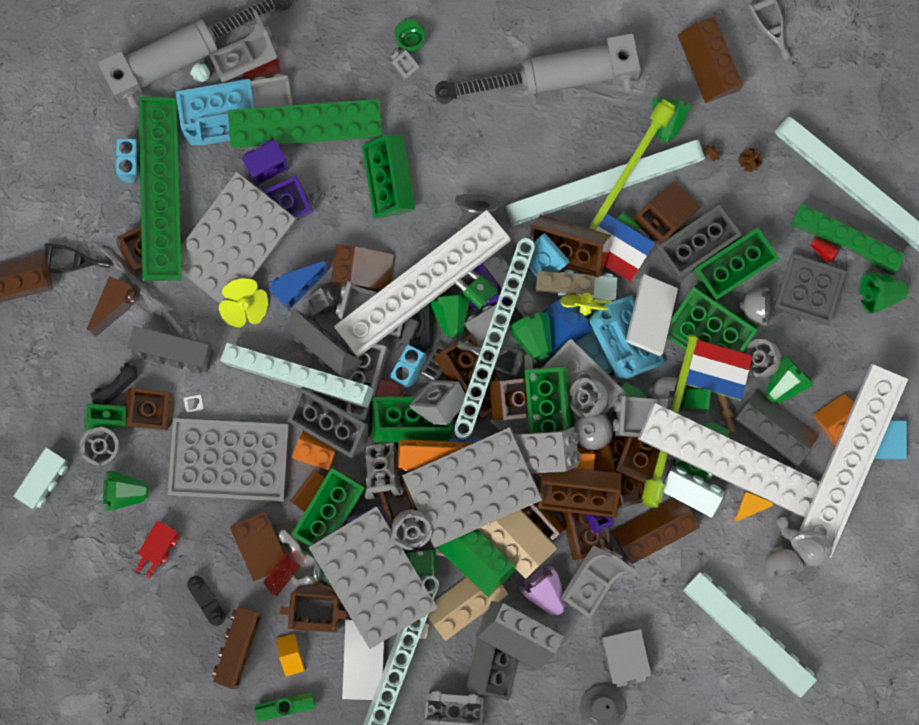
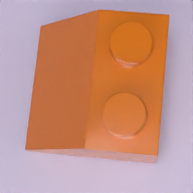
[812,394,854,447]
[292,430,338,472]

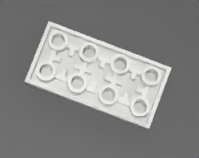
[626,274,678,356]
[342,620,384,700]

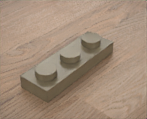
[536,271,595,296]

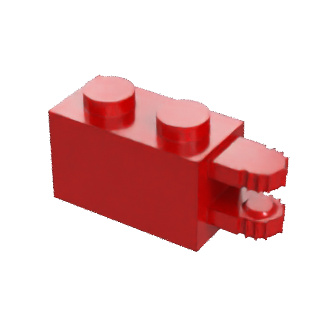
[136,520,180,579]

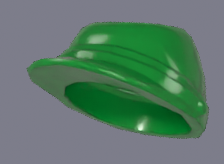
[394,19,426,53]

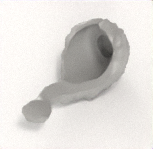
[776,517,832,567]
[277,529,323,588]

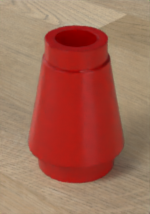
[810,237,840,262]

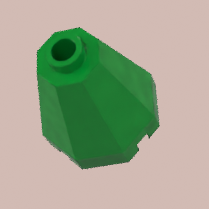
[651,97,691,143]
[859,273,909,314]
[431,293,469,338]
[509,312,552,361]
[766,356,814,403]
[103,471,149,511]

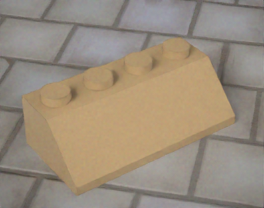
[478,510,558,579]
[427,577,508,641]

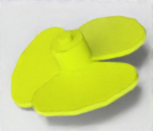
[218,278,268,328]
[560,293,612,315]

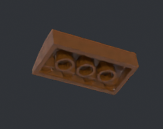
[561,511,613,560]

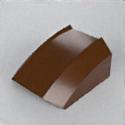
[116,226,142,274]
[124,387,174,430]

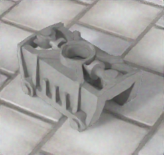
[364,442,404,500]
[424,691,484,725]

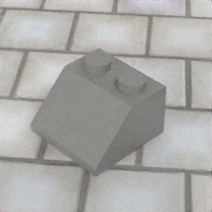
[409,380,466,425]

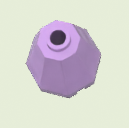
[519,565,567,616]

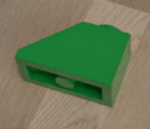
[680,389,711,414]
[83,404,126,430]

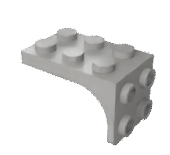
[210,10,278,82]
[336,281,403,338]
[514,427,581,473]
[560,545,639,619]

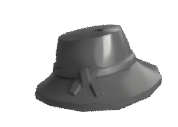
[455,194,499,223]
[579,684,626,725]

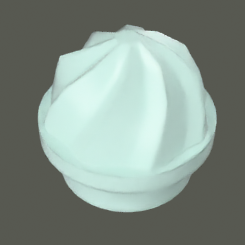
[190,62,210,82]

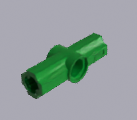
[254,692,316,722]

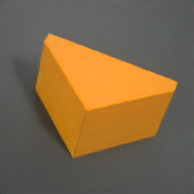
[734,492,773,522]
[276,633,305,676]

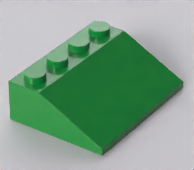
[667,285,759,353]

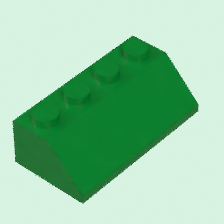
[362,135,415,219]
[692,228,780,300]
[525,366,573,433]
[371,397,453,442]
[292,468,367,546]
[436,529,516,598]

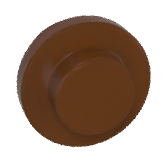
[704,144,721,162]

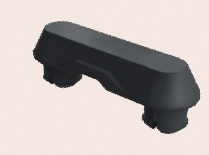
[413,302,433,351]
[91,363,138,405]
[187,576,225,626]

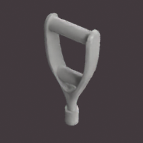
[748,0,791,61]

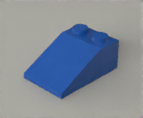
[269,261,328,311]
[543,295,591,364]

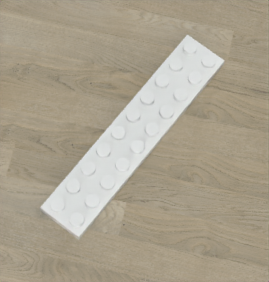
[334,210,511,357]
[799,364,908,558]
[638,403,820,518]

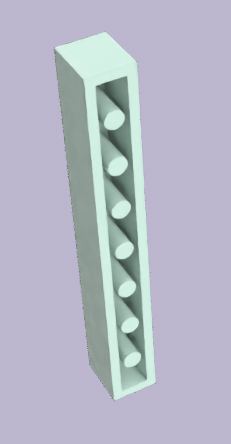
[220,343,374,408]
[682,572,817,698]

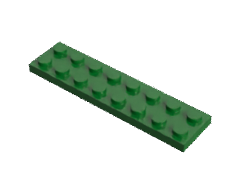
[227,99,382,148]

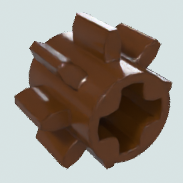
[739,148,763,172]

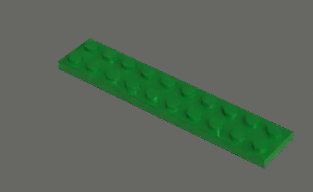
[138,97,182,281]

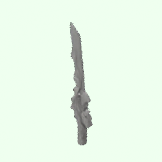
[99,247,184,336]

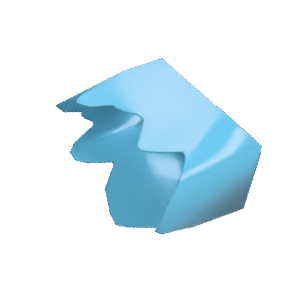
[116,139,140,183]
[390,344,428,388]

